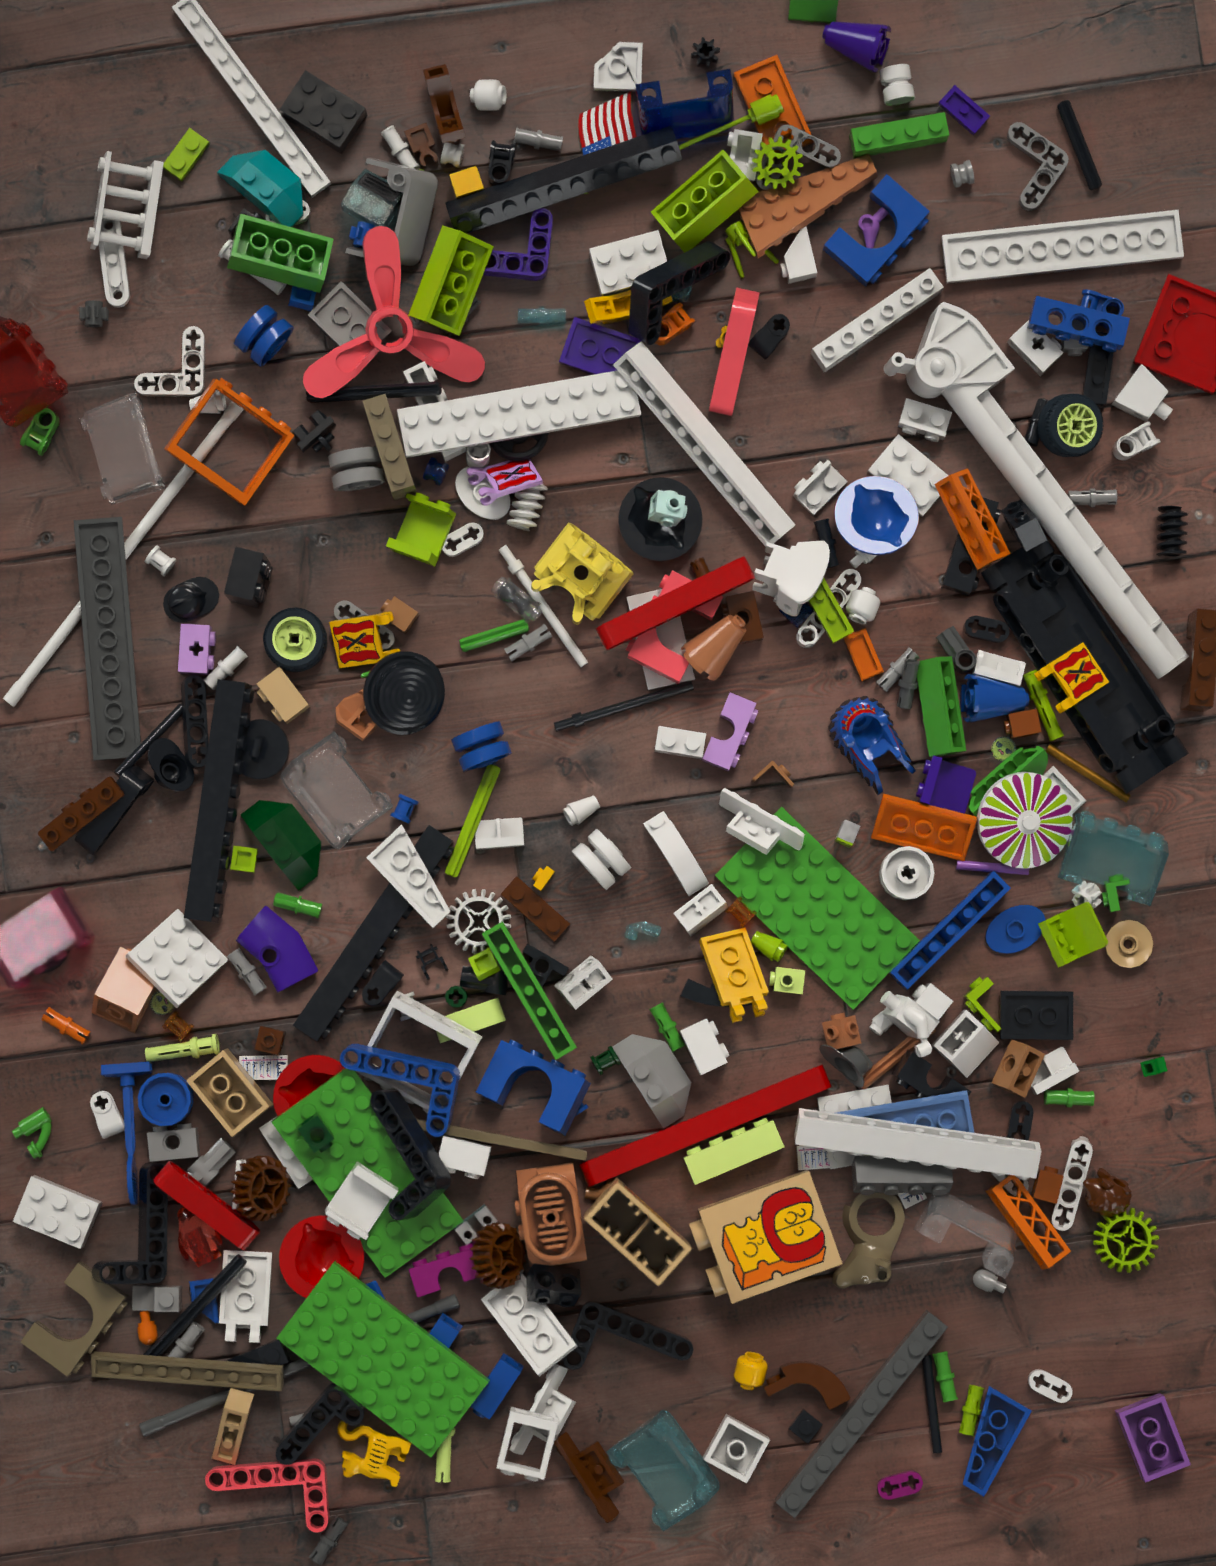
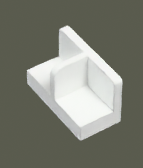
[475,817,524,850]
[1031,1047,1079,1095]

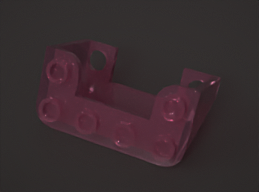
[0,886,94,989]

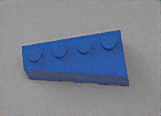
[963,1386,1032,1497]

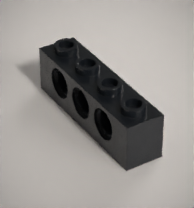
[941,497,1001,596]

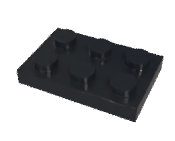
[1000,991,1073,1040]

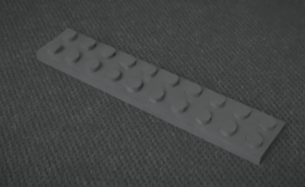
[74,517,141,760]

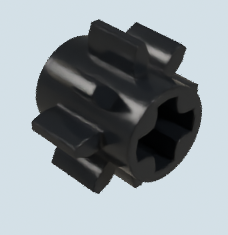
[691,37,720,69]

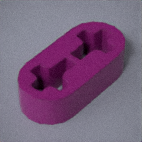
[877,1470,923,1500]

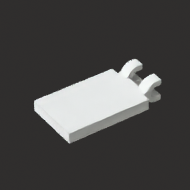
[219,1250,273,1343]

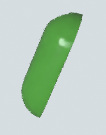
[969,746,1048,817]

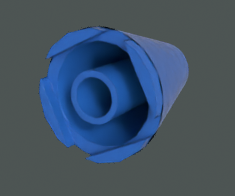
[960,674,1029,722]

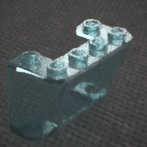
[1058,811,1169,906]

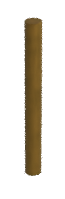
[1045,744,1131,803]

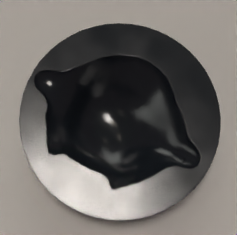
[618,477,702,561]
[363,651,445,735]

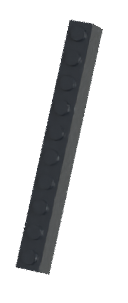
[445,126,683,234]
[184,679,254,923]
[293,825,454,1042]

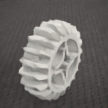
[446,889,511,954]

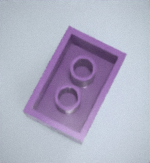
[1115,1393,1191,1483]

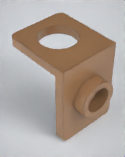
[752,761,794,788]

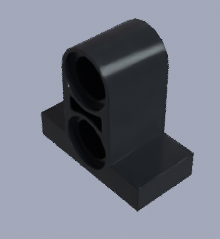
[522,943,569,987]

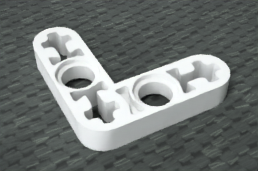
[134,326,205,397]

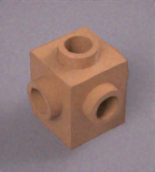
[822,1013,861,1049]

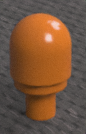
[137,1311,158,1345]

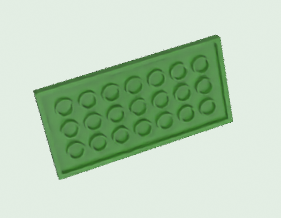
[715,807,920,1010]
[271,1068,464,1278]
[276,1261,490,1458]

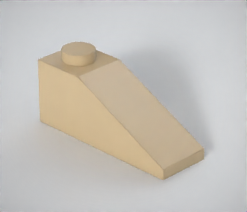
[212,1388,254,1465]

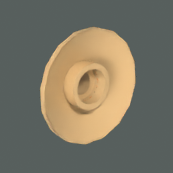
[1105,920,1153,968]

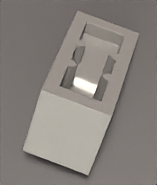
[132,1285,182,1312]

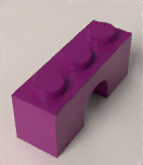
[408,1243,477,1297]

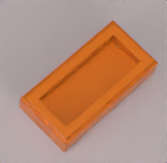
[843,628,884,682]

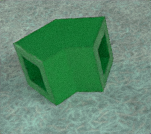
[1140,1056,1168,1077]

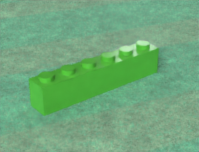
[482,921,577,1060]

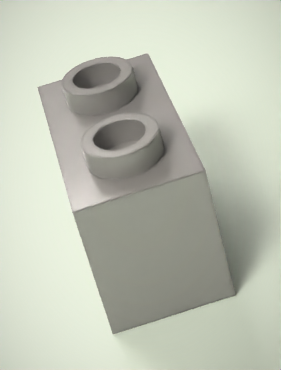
[147,1123,201,1162]

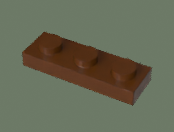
[501,876,570,942]

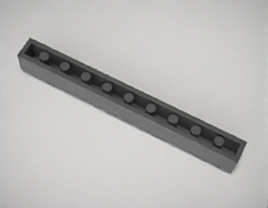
[774,1310,948,1518]

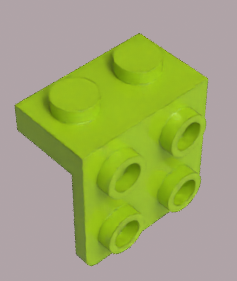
[1038,902,1108,968]

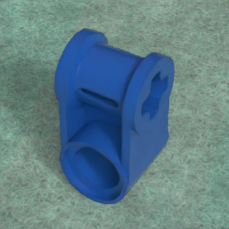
[1080,289,1124,316]

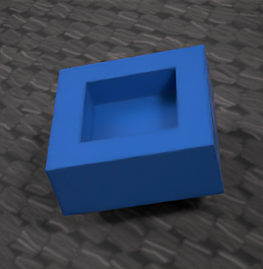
[288,286,316,311]

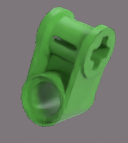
[20,408,60,456]

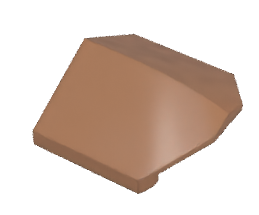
[335,689,378,741]

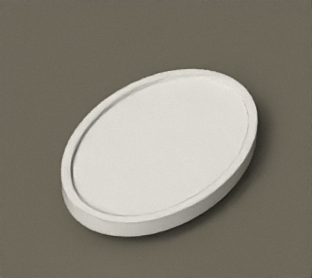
[455,467,510,520]

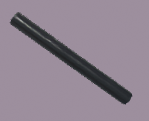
[306,382,442,403]
[143,1254,247,1356]

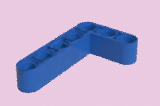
[340,1044,460,1137]

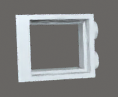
[497,1407,558,1481]

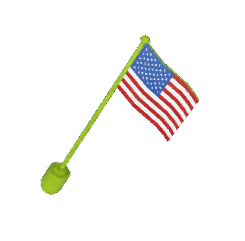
[579,91,784,194]

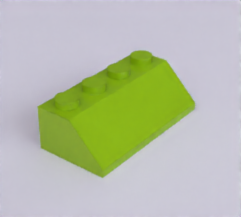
[651,150,759,253]
[408,225,494,336]

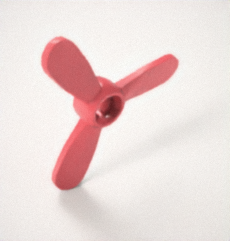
[303,226,485,398]

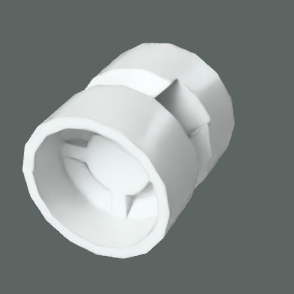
[879,64,915,106]

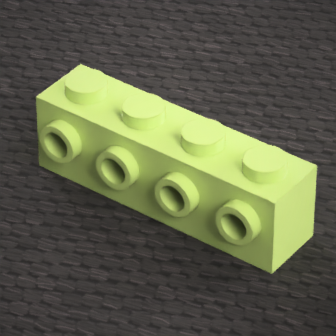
[683,1118,784,1185]

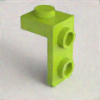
[964,976,1001,1032]

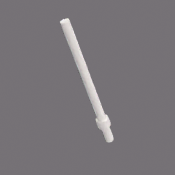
[499,545,588,668]

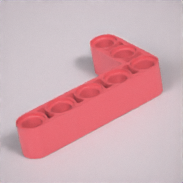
[709,288,760,416]
[205,1459,330,1533]

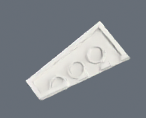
[366,824,451,928]

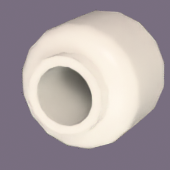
[470,79,507,111]
[846,587,880,624]

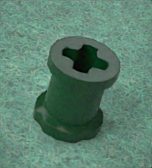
[445,986,468,1008]
[590,1046,621,1076]

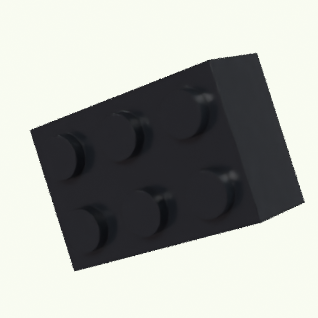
[280,70,367,154]
[224,547,273,609]

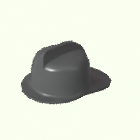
[819,1045,873,1088]

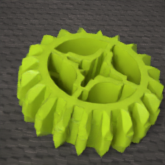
[1093,1208,1159,1273]

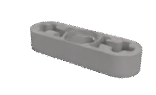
[334,600,395,651]

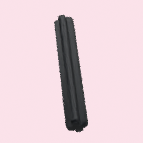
[1057,100,1102,190]

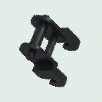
[416,944,449,980]

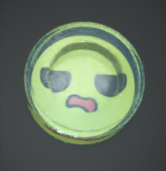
[991,736,1016,761]
[150,991,175,1015]

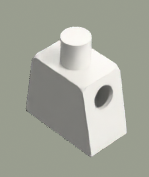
[1112,364,1173,421]

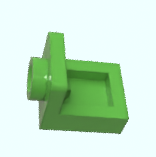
[1101,874,1130,912]

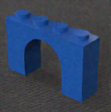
[823,174,930,287]
[476,1039,591,1136]
[430,1313,524,1420]

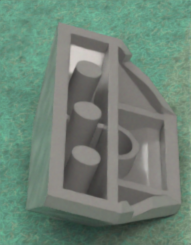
[612,1034,692,1129]

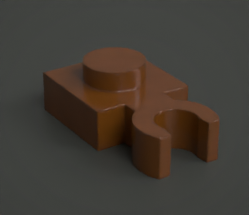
[404,122,438,168]

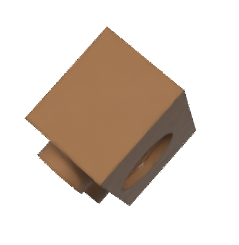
[992,1039,1045,1098]

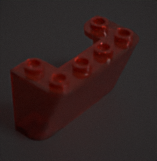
[0,316,68,427]

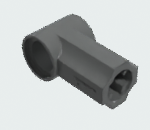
[936,626,976,674]

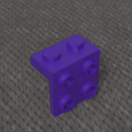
[916,755,976,814]

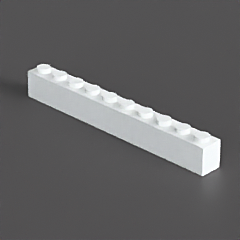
[613,341,795,547]
[794,1108,1041,1180]

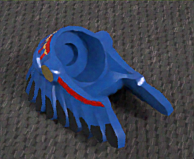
[828,696,916,795]

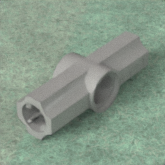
[187,1138,236,1187]

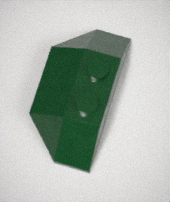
[240,800,322,891]

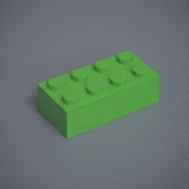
[227,214,334,293]

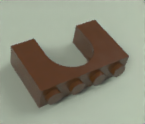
[1180,608,1216,712]

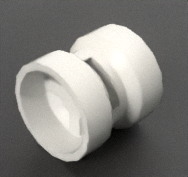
[466,443,491,468]

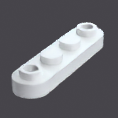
[98,218,130,308]

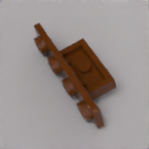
[38,776,124,851]
[554,1432,625,1523]

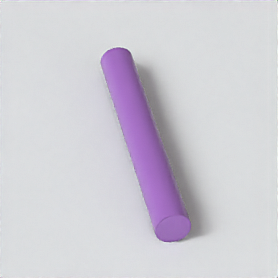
[956,860,1029,875]

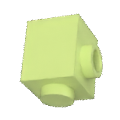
[769,967,805,995]

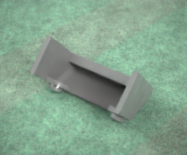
[345,158,438,266]

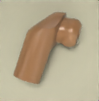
[585,1178,615,1200]

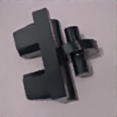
[292,410,336,453]

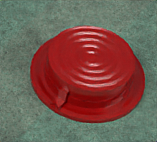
[273,1055,345,1116]
[279,1215,364,1298]

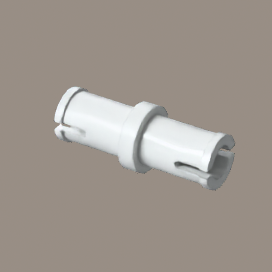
[381,125,419,168]
[203,646,248,690]

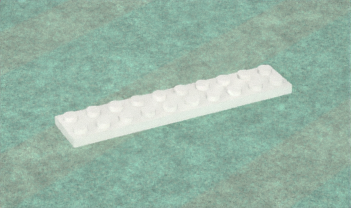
[941,210,1184,284]
[396,370,641,458]

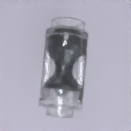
[491,576,542,623]

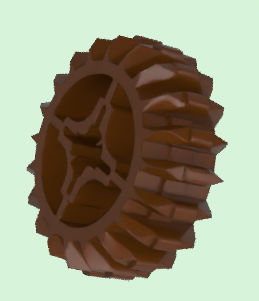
[230,1155,292,1221]
[469,1223,527,1289]

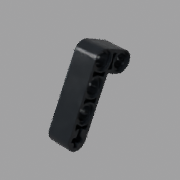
[74,764,155,855]
[276,1383,365,1465]

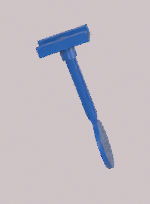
[101,1062,153,1205]

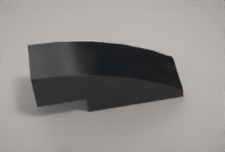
[680,978,752,1007]

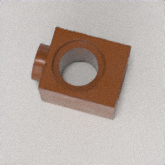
[1003,709,1042,739]
[1031,1166,1064,1204]

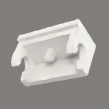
[972,650,1026,687]
[674,884,729,937]

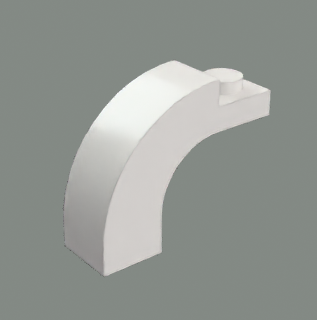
[643,811,709,896]

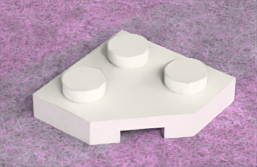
[594,42,643,92]

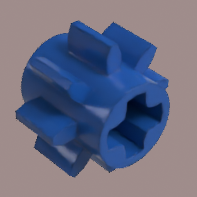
[349,221,375,249]

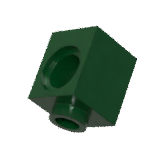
[297,1112,334,1153]

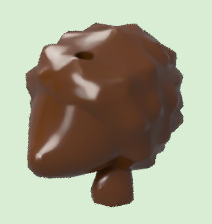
[1083,1168,1132,1217]

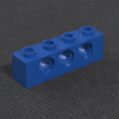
[1027,296,1130,352]

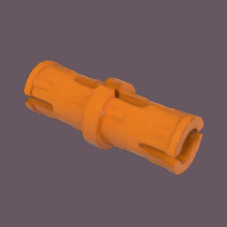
[41,1007,91,1045]

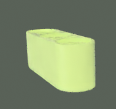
[436,998,506,1043]

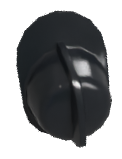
[163,577,219,623]
[148,738,194,791]

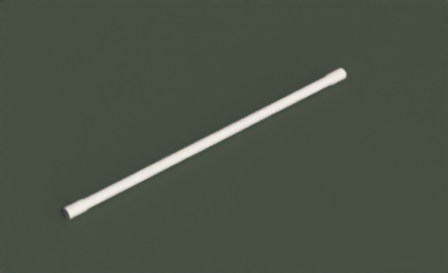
[3,402,243,707]

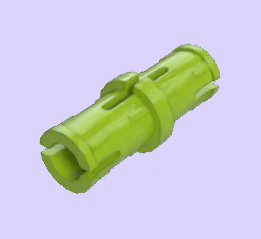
[959,1384,984,1436]

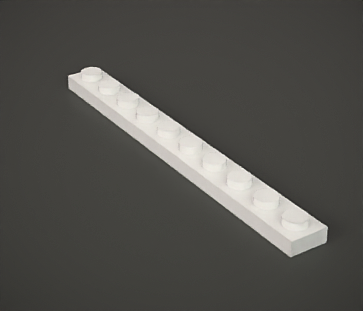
[172,0,331,198]

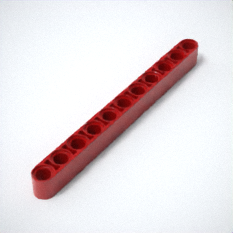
[579,1064,832,1187]

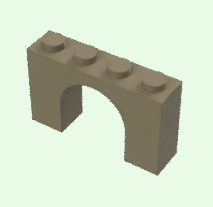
[363,394,416,501]
[20,1261,128,1377]

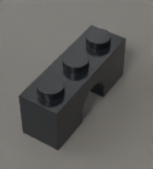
[892,1050,972,1098]

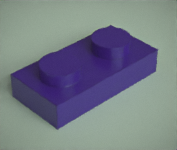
[938,85,990,136]

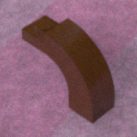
[423,64,466,143]
[763,1361,851,1410]

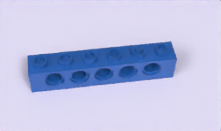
[889,871,1011,990]

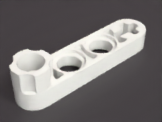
[796,569,861,648]
[1052,1136,1093,1231]

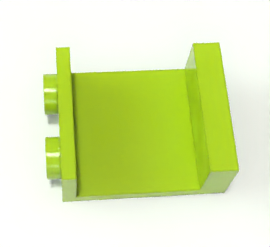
[386,492,456,567]

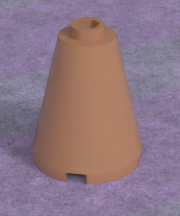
[681,615,746,681]

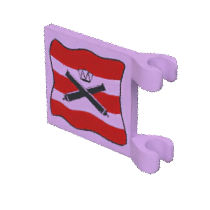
[467,459,543,506]

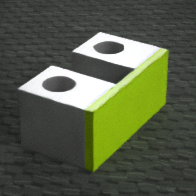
[834,820,860,848]

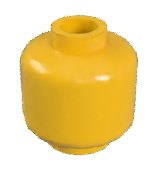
[734,1352,768,1390]

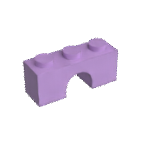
[702,693,759,771]

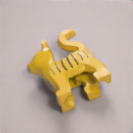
[337,1420,411,1487]

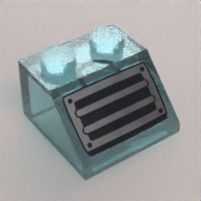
[341,169,403,227]

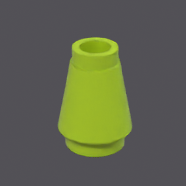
[751,931,788,962]

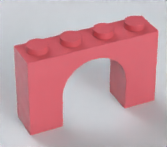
[626,570,723,684]

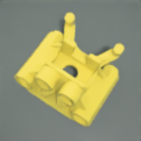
[531,522,634,625]

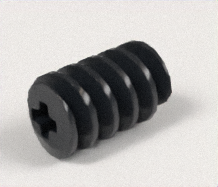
[1156,506,1188,557]

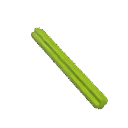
[445,764,501,878]

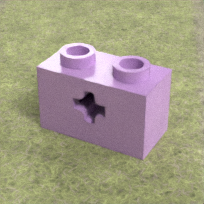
[178,624,216,675]

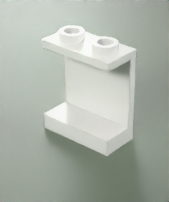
[325,1161,398,1240]

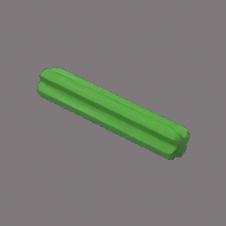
[459,619,529,652]

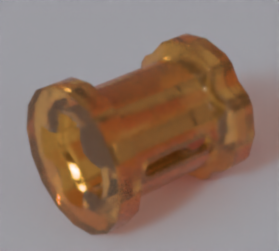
[725,896,757,928]
[162,1011,194,1042]

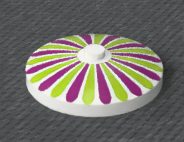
[977,772,1073,869]

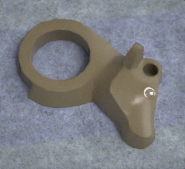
[832,1193,905,1289]

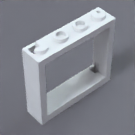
[356,991,482,1113]

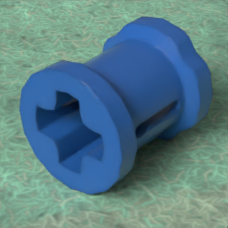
[390,794,419,824]

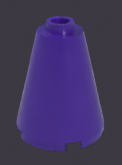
[822,21,891,72]

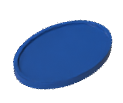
[985,905,1045,954]

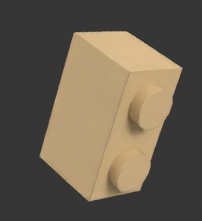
[257,667,310,724]

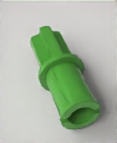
[273,892,322,918]

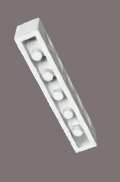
[811,268,944,373]

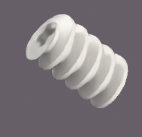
[507,484,548,531]

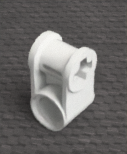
[1112,421,1161,461]
[90,1091,125,1139]

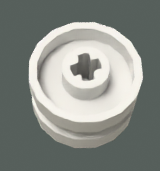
[572,829,631,890]
[879,846,935,900]

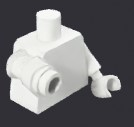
[869,991,939,1057]

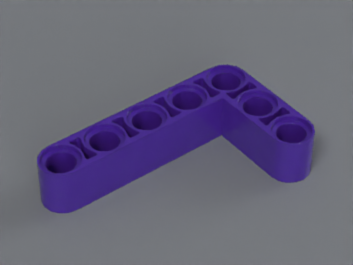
[431,208,553,281]

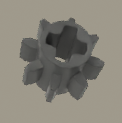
[79,300,109,328]

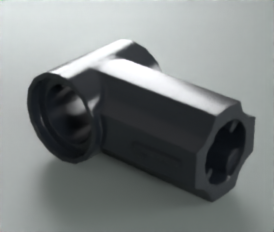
[460,966,508,995]

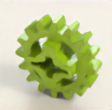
[751,136,804,189]

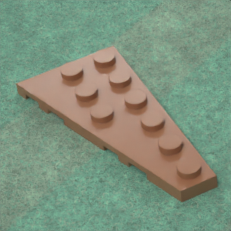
[738,154,878,258]

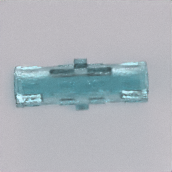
[518,306,566,325]

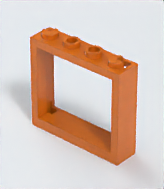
[164,378,294,506]

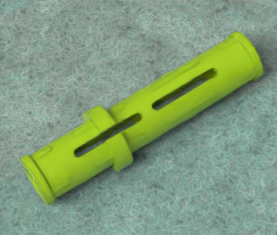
[1023,669,1064,741]

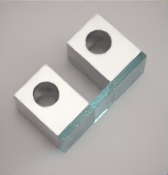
[454,1204,498,1245]

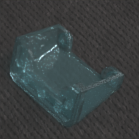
[606,1410,720,1532]

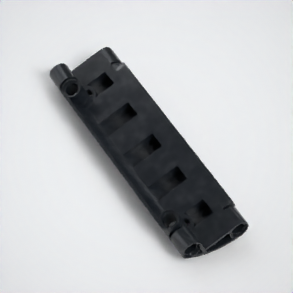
[980,538,1189,794]

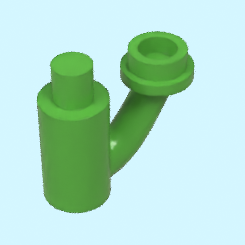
[12,1107,52,1159]

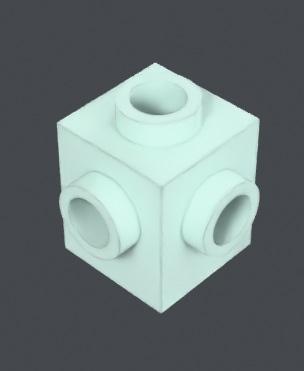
[648,490,687,527]

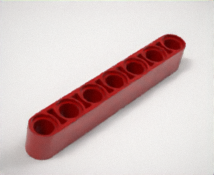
[596,556,755,651]

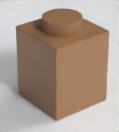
[380,596,419,634]

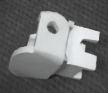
[752,541,830,616]

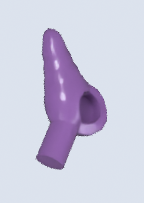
[858,207,888,248]

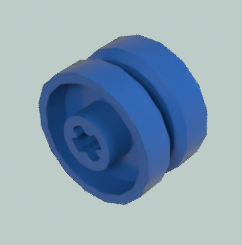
[234,305,294,367]
[451,721,512,772]
[138,1073,194,1126]

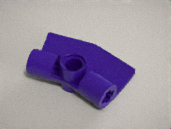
[236,906,318,993]

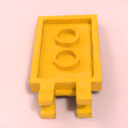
[699,927,769,1023]

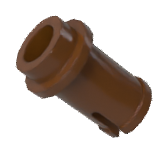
[690,557,710,578]

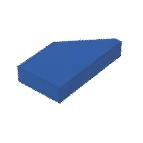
[189,1278,219,1324]

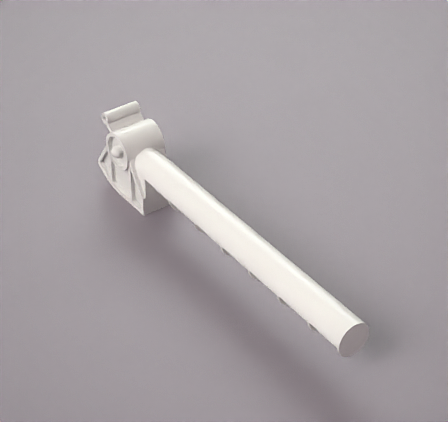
[884,302,1189,679]

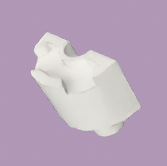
[727,129,763,181]

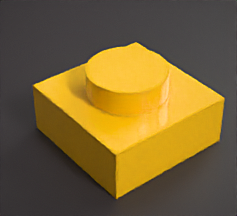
[532,866,555,891]

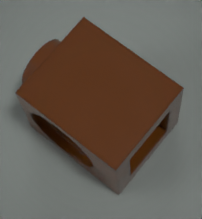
[254,1026,286,1055]

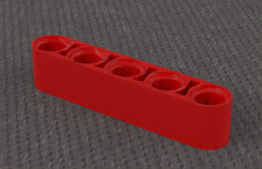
[153,1161,261,1250]

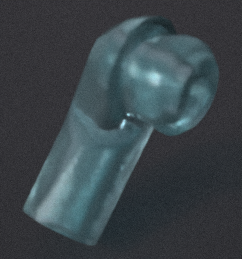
[624,921,661,940]

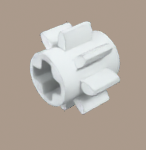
[1071,880,1102,909]

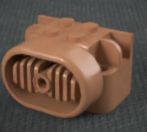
[515,1162,587,1267]

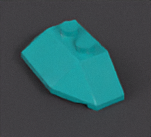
[217,150,304,227]

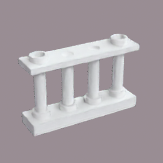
[87,151,164,259]

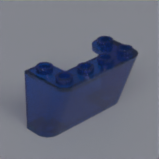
[635,69,734,139]

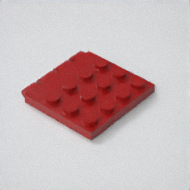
[1133,274,1216,394]

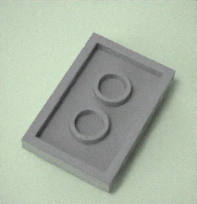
[308,281,392,346]

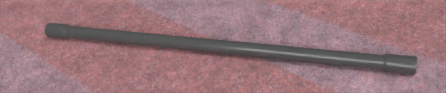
[139,1294,460,1437]

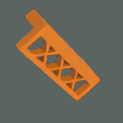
[934,468,1011,570]
[985,1175,1071,1270]

